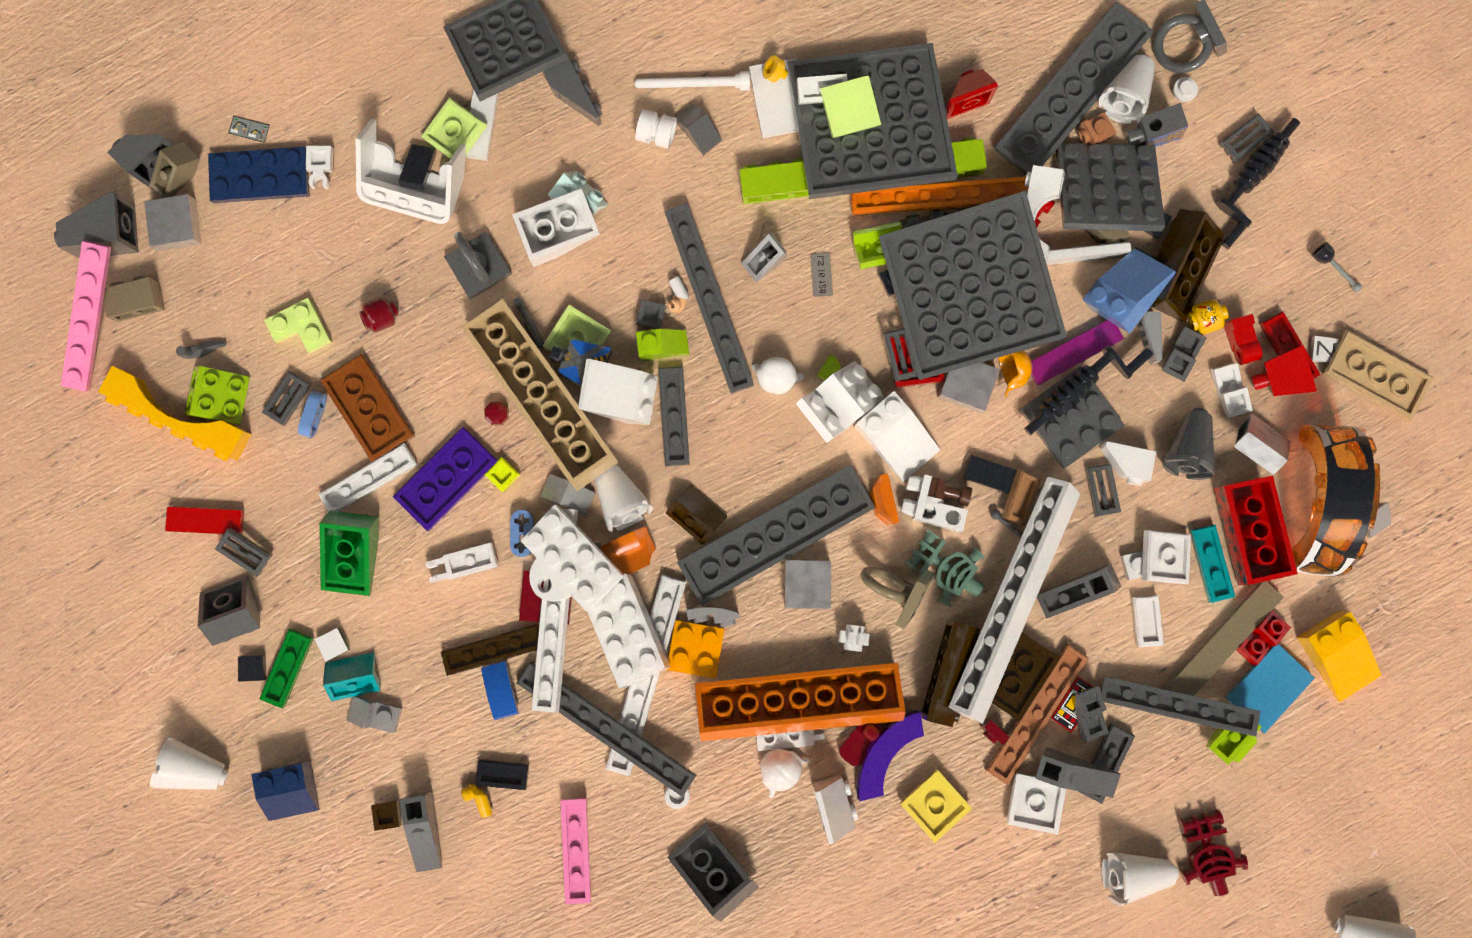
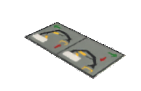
[228,116,270,143]

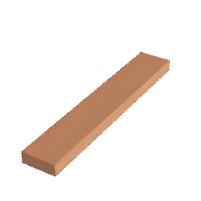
[985,644,1089,785]

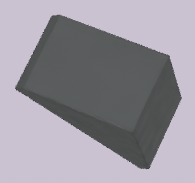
[675,103,722,156]

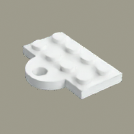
[521,504,625,612]

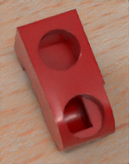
[1224,314,1263,365]

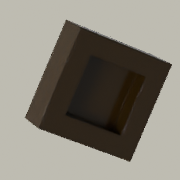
[371,800,402,831]

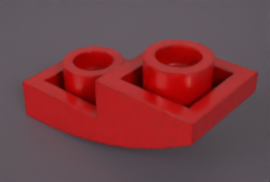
[1236,610,1291,666]

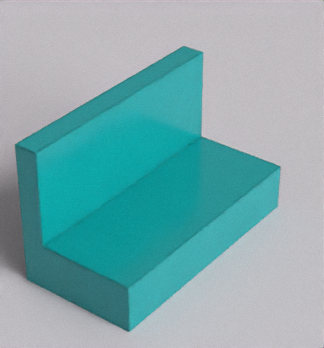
[323,652,381,702]

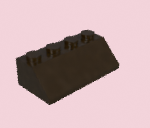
[1150,209,1226,322]
[921,620,980,727]

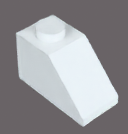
[1100,441,1156,486]

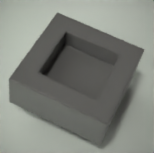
[636,300,666,329]

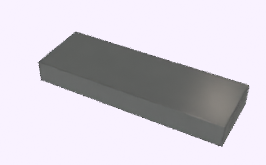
[1078,723,1135,804]

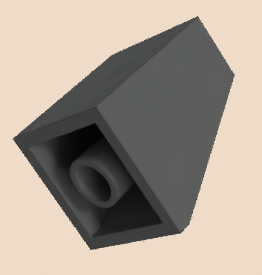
[54,192,139,258]

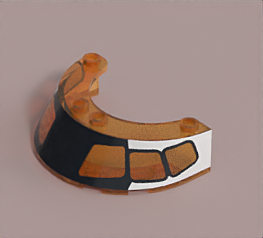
[1292,424,1380,577]

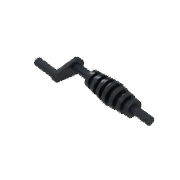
[1216,118,1300,249]
[1024,346,1153,436]

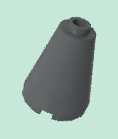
[1163,408,1215,480]

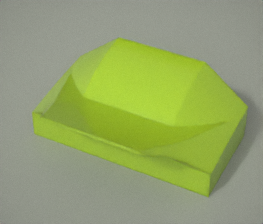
[1206,724,1261,765]

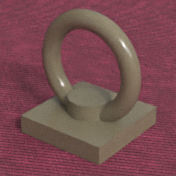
[860,567,935,629]

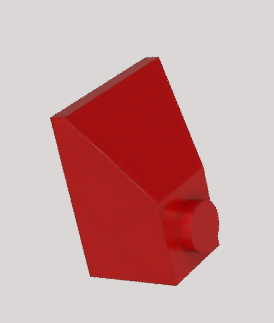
[945,69,998,120]

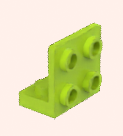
[184,366,249,424]

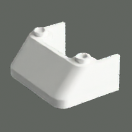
[356,118,466,224]

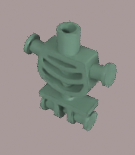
[904,529,985,607]

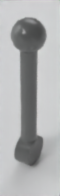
[990,510,1023,538]

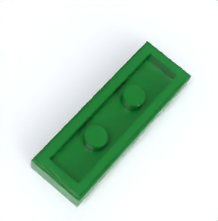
[259,629,314,709]

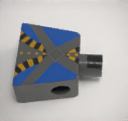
[1126,103,1188,147]
[549,339,613,388]

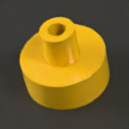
[762,55,788,83]

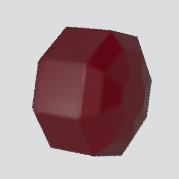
[484,402,509,426]

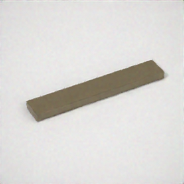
[1163,581,1284,696]

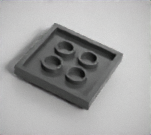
[1019,366,1125,469]

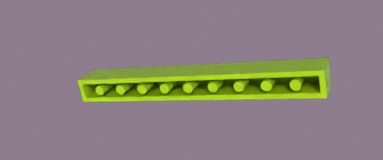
[739,137,987,205]

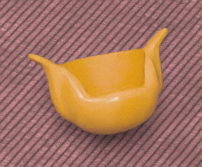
[999,350,1032,397]

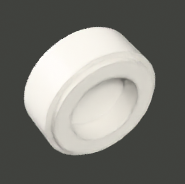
[665,787,690,809]

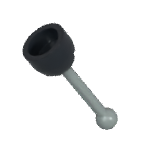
[1311,242,1362,292]

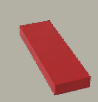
[1259,311,1321,379]
[165,506,244,534]

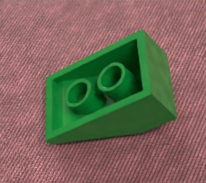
[319,511,379,596]

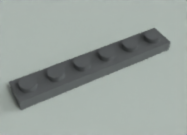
[1101,676,1261,737]

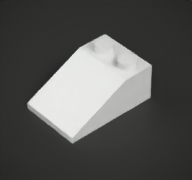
[512,188,600,267]
[578,359,658,425]
[854,391,940,482]
[811,775,858,845]

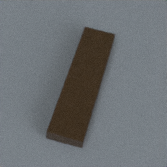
[440,624,539,676]

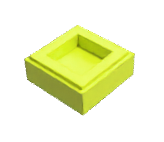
[484,457,520,492]

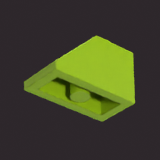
[636,329,689,361]

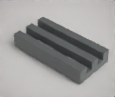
[1219,113,1274,163]
[883,328,918,382]
[261,371,311,426]
[1085,464,1121,517]
[215,527,273,577]

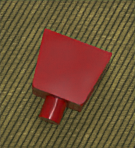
[1251,345,1317,396]

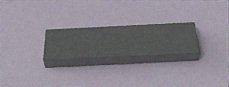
[658,366,690,467]

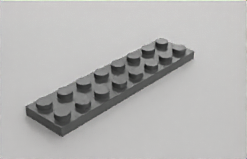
[994,2,1154,175]
[677,465,875,606]

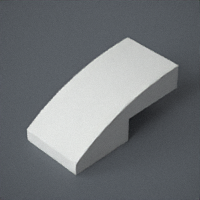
[1210,362,1253,418]

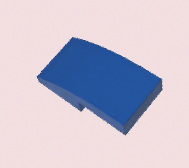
[481,661,519,720]

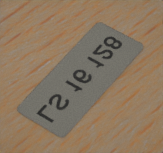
[811,253,833,297]

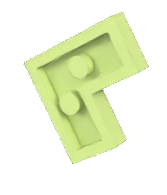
[264,298,332,353]

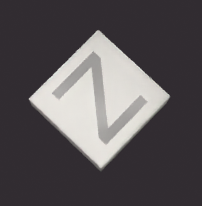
[1309,336,1339,364]

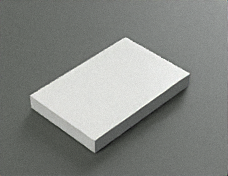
[749,58,798,139]

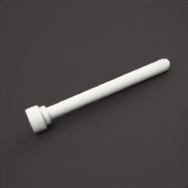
[634,71,750,91]

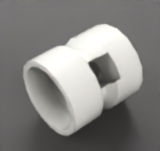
[635,109,677,149]

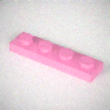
[560,798,592,904]

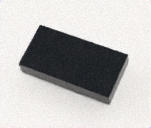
[399,144,436,190]
[963,455,1017,494]
[475,759,530,790]

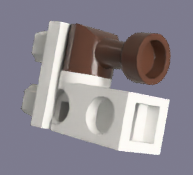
[900,475,973,533]

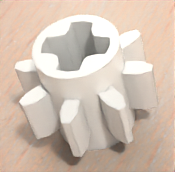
[838,624,870,652]

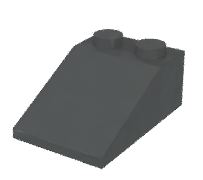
[667,823,759,922]

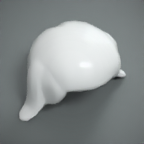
[752,357,804,395]
[760,748,810,798]

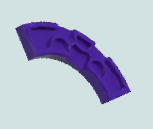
[856,710,924,802]

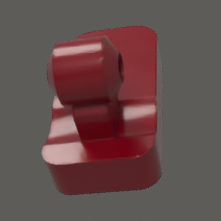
[839,723,885,766]

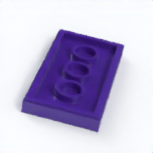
[393,427,498,532]

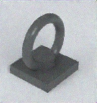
[1153,0,1227,73]
[444,232,512,299]

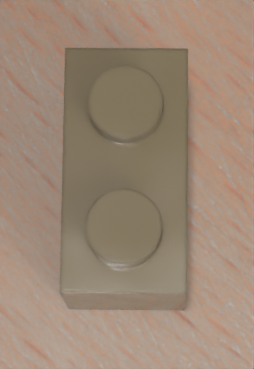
[103,276,165,322]

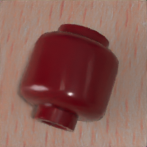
[359,297,398,333]

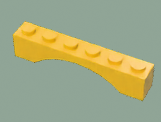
[98,366,252,461]

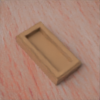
[1001,470,1041,526]

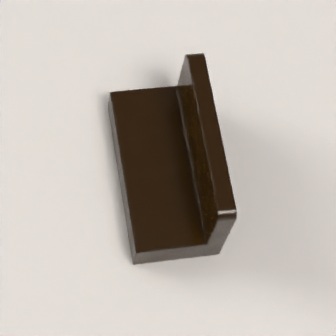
[666,485,727,545]

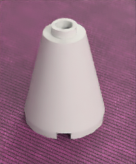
[1099,55,1155,124]
[594,464,653,532]
[150,737,228,790]
[1102,852,1178,906]
[1334,915,1416,938]

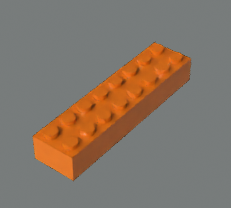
[695,663,905,741]

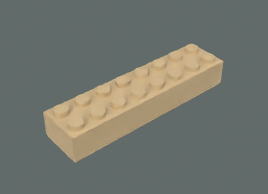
[462,299,618,491]

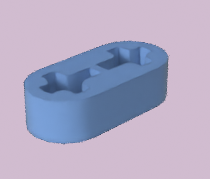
[298,390,327,438]
[510,510,534,557]

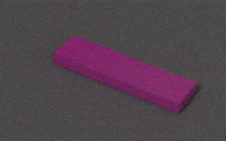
[1031,320,1124,386]

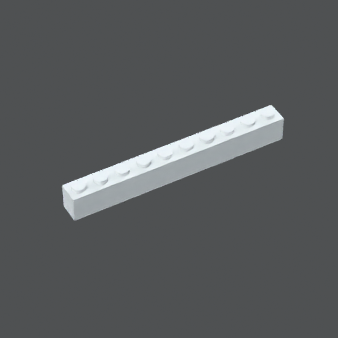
[949,477,1080,724]

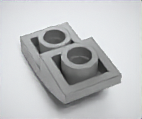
[686,607,740,628]

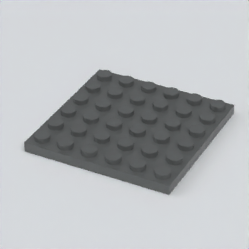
[788,43,958,199]
[879,191,1067,380]

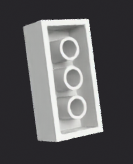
[588,574,671,688]

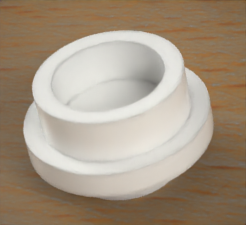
[1173,77,1198,102]

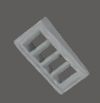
[1137,312,1162,365]

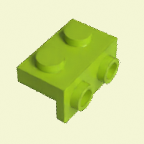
[853,222,902,270]

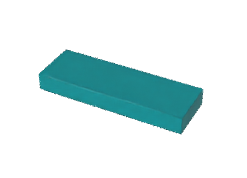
[1189,524,1235,603]

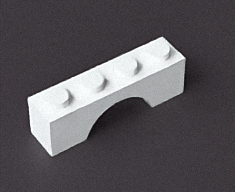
[1025,165,1065,264]

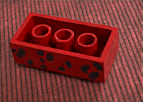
[1214,475,1298,585]

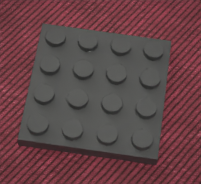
[443,0,568,102]
[1056,143,1165,231]

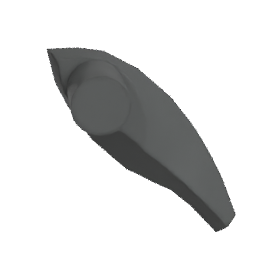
[176,341,226,359]

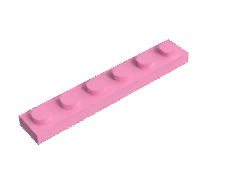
[61,240,111,392]

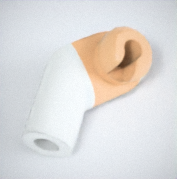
[668,276,689,313]

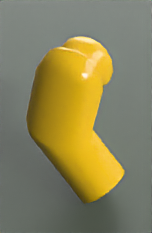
[460,784,493,818]

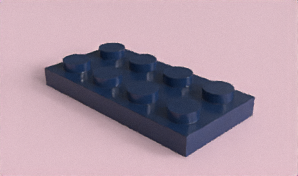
[208,147,310,203]

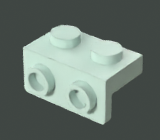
[548,171,608,217]

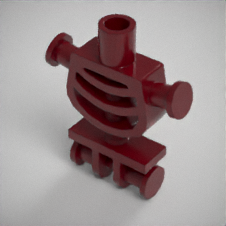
[1178,809,1248,896]

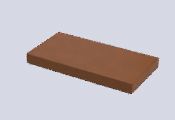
[320,354,415,462]

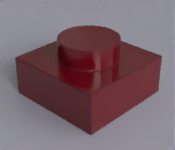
[980,718,1010,745]

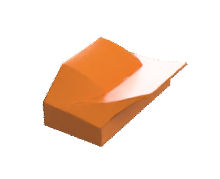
[869,473,900,526]
[600,526,656,574]

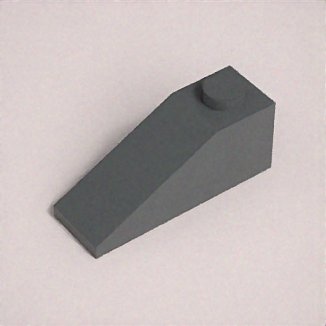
[1037,564,1122,619]

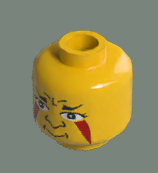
[1188,299,1229,334]

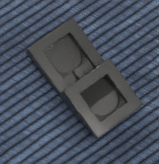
[1161,326,1207,382]
[1075,686,1109,742]

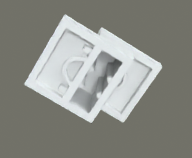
[796,361,885,443]

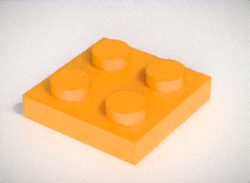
[667,620,725,679]

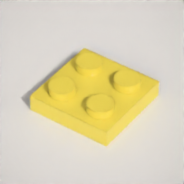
[900,769,972,843]

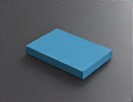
[1224,644,1315,733]

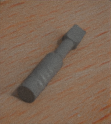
[513,297,544,349]

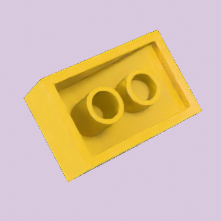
[1296,611,1382,702]

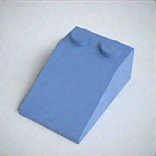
[1083,249,1176,333]

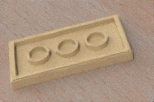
[1322,330,1434,421]

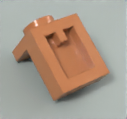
[1077,112,1117,145]

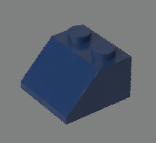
[251,760,320,821]

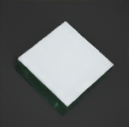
[315,628,350,662]

